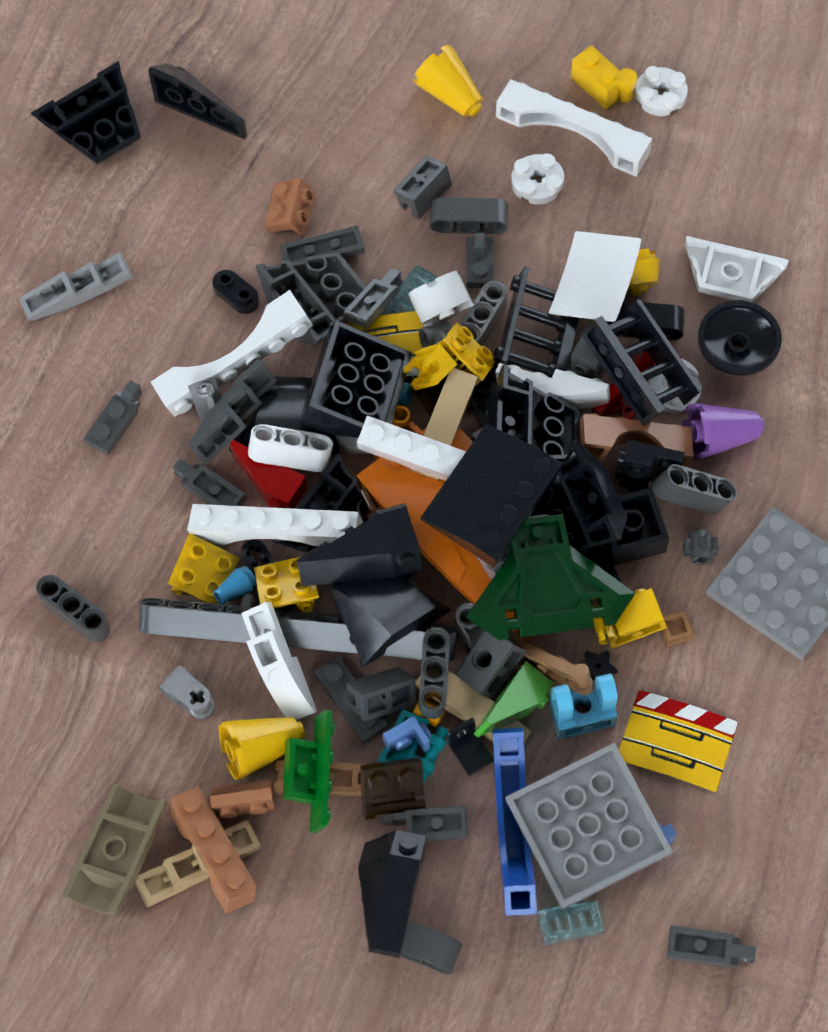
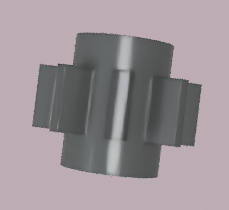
[682,530,719,565]

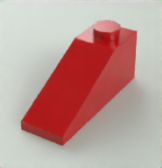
[230,440,308,509]

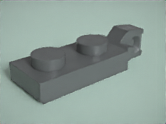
[343,268,403,329]
[84,381,142,455]
[173,459,247,506]
[667,925,756,968]

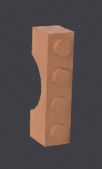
[579,413,694,467]
[169,786,257,915]

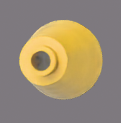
[413,44,483,117]
[218,717,305,780]

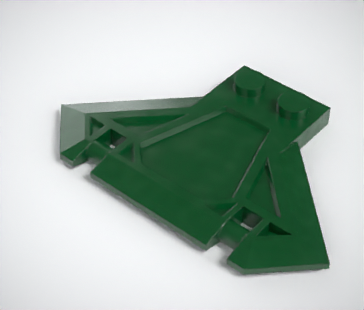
[466,514,636,641]

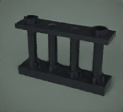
[493,266,579,378]
[580,299,703,426]

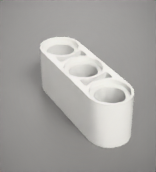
[248,424,333,472]

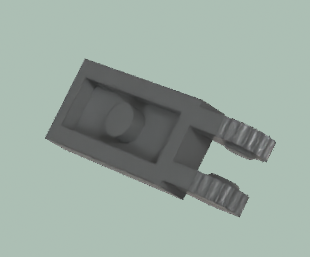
[381,806,469,842]

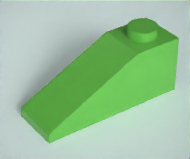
[473,661,554,737]

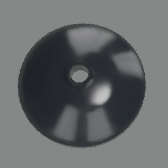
[698,300,782,376]

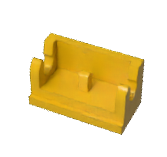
[403,343,457,391]

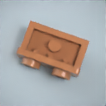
[264,178,315,236]
[210,780,275,819]

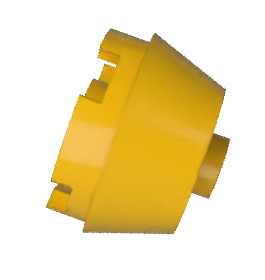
[626,248,660,296]

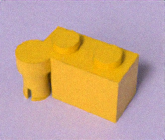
[571,45,638,110]
[592,588,667,649]

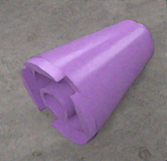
[682,403,764,460]

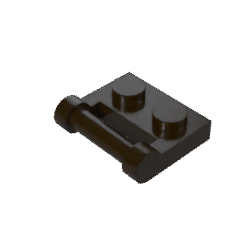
[360,757,426,820]

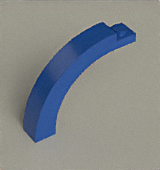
[492,728,537,916]

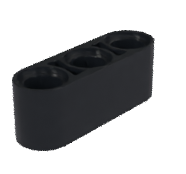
[606,301,684,341]

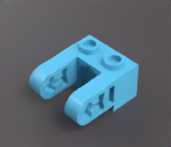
[549,673,618,740]

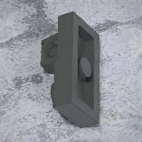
[466,233,494,288]

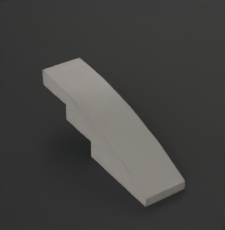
[19,252,133,322]

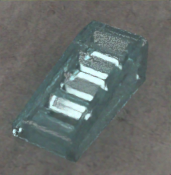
[384,265,437,313]
[536,901,604,945]

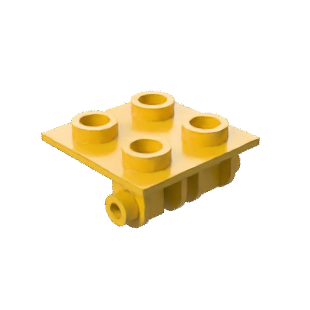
[439,322,496,386]
[167,533,240,604]
[254,556,319,613]

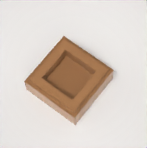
[660,610,695,647]

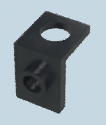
[447,717,493,776]

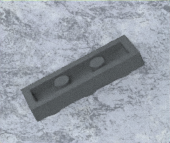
[280,226,365,263]
[314,656,388,744]

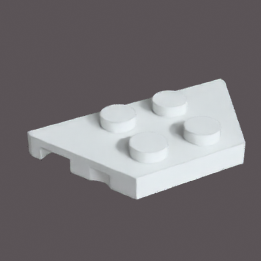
[685,236,789,303]

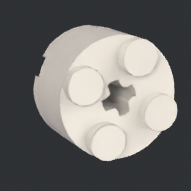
[408,271,474,327]

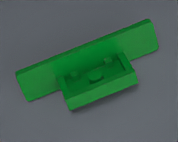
[282,710,335,834]

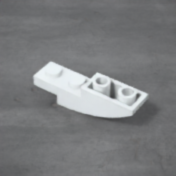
[495,363,610,409]
[241,602,317,721]

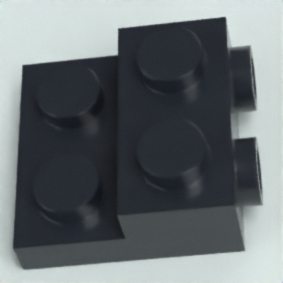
[615,440,685,491]

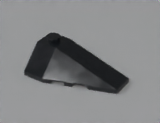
[148,63,247,140]
[296,503,422,586]
[358,830,426,958]

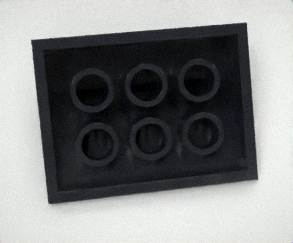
[298,320,412,438]
[420,424,562,568]

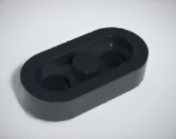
[212,270,259,314]

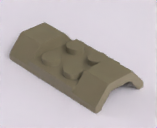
[62,784,168,916]

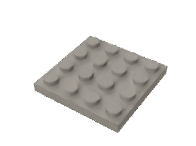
[706,507,828,661]
[505,742,673,910]

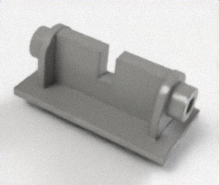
[188,375,222,424]

